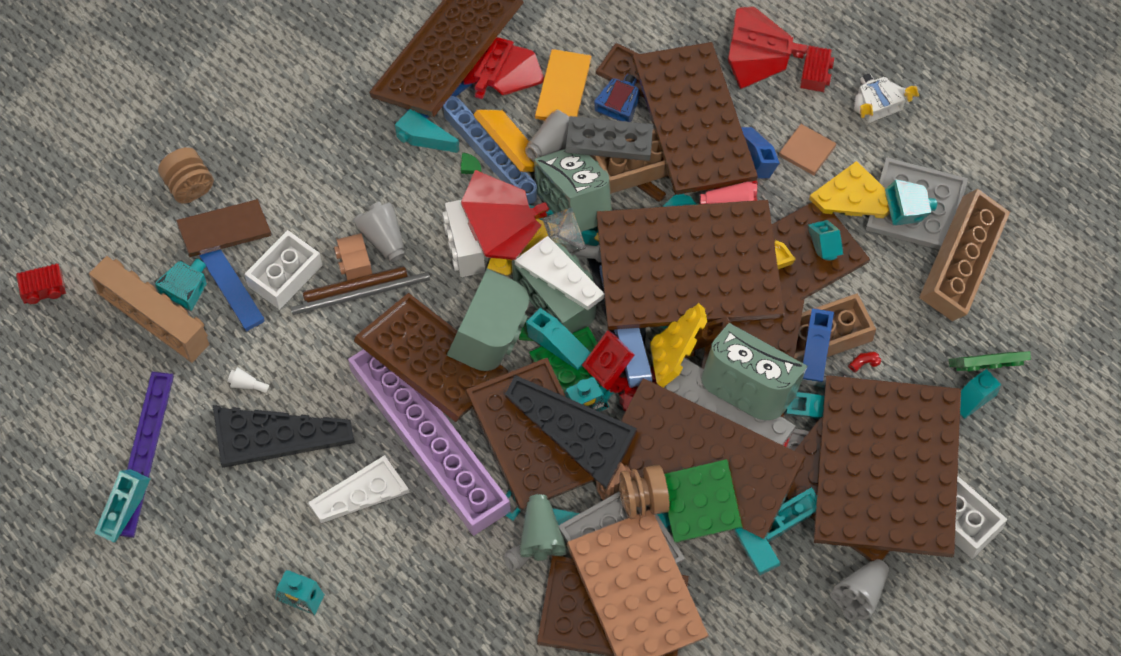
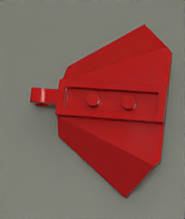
[728,6,807,89]
[463,37,544,99]
[461,170,549,260]

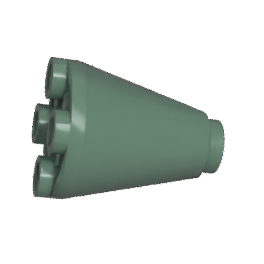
[520,494,566,561]

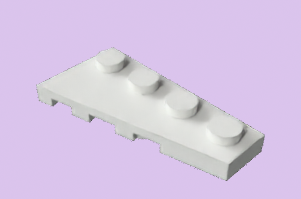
[514,236,605,310]
[308,455,409,523]

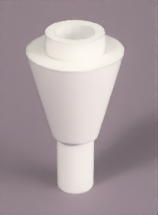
[228,367,269,393]

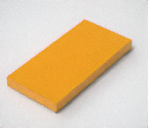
[535,49,591,120]
[474,110,535,172]

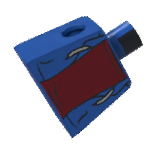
[594,74,639,122]

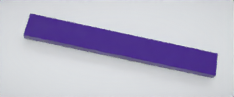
[120,372,174,538]

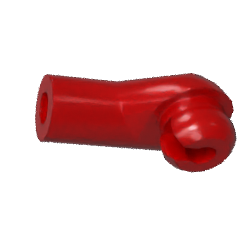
[848,352,881,373]

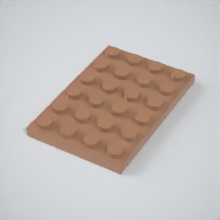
[567,510,708,656]

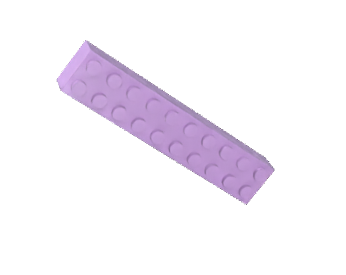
[348,349,511,536]

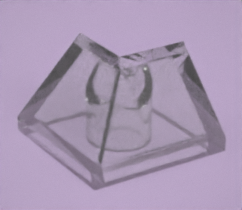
[542,207,586,255]

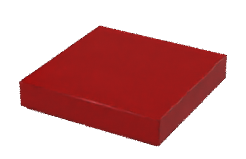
[582,330,635,390]

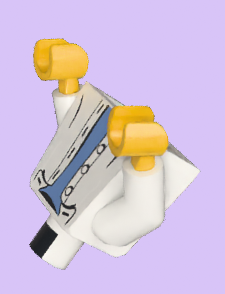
[854,74,919,123]

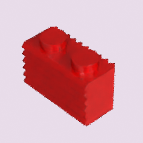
[800,45,834,92]
[16,263,66,304]

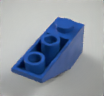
[741,127,780,178]
[803,308,834,382]

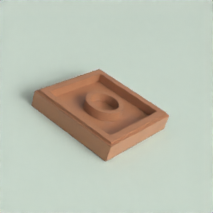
[779,124,836,176]

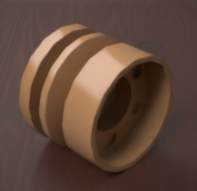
[158,147,214,203]
[619,465,669,519]

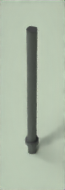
[291,272,430,315]

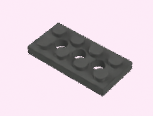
[566,116,653,161]

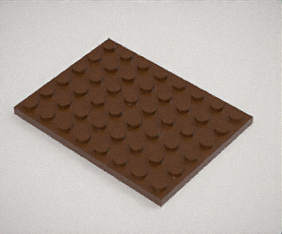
[597,200,784,330]
[814,375,961,558]

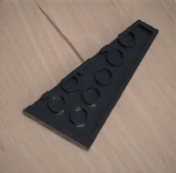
[505,375,637,490]
[213,405,355,468]

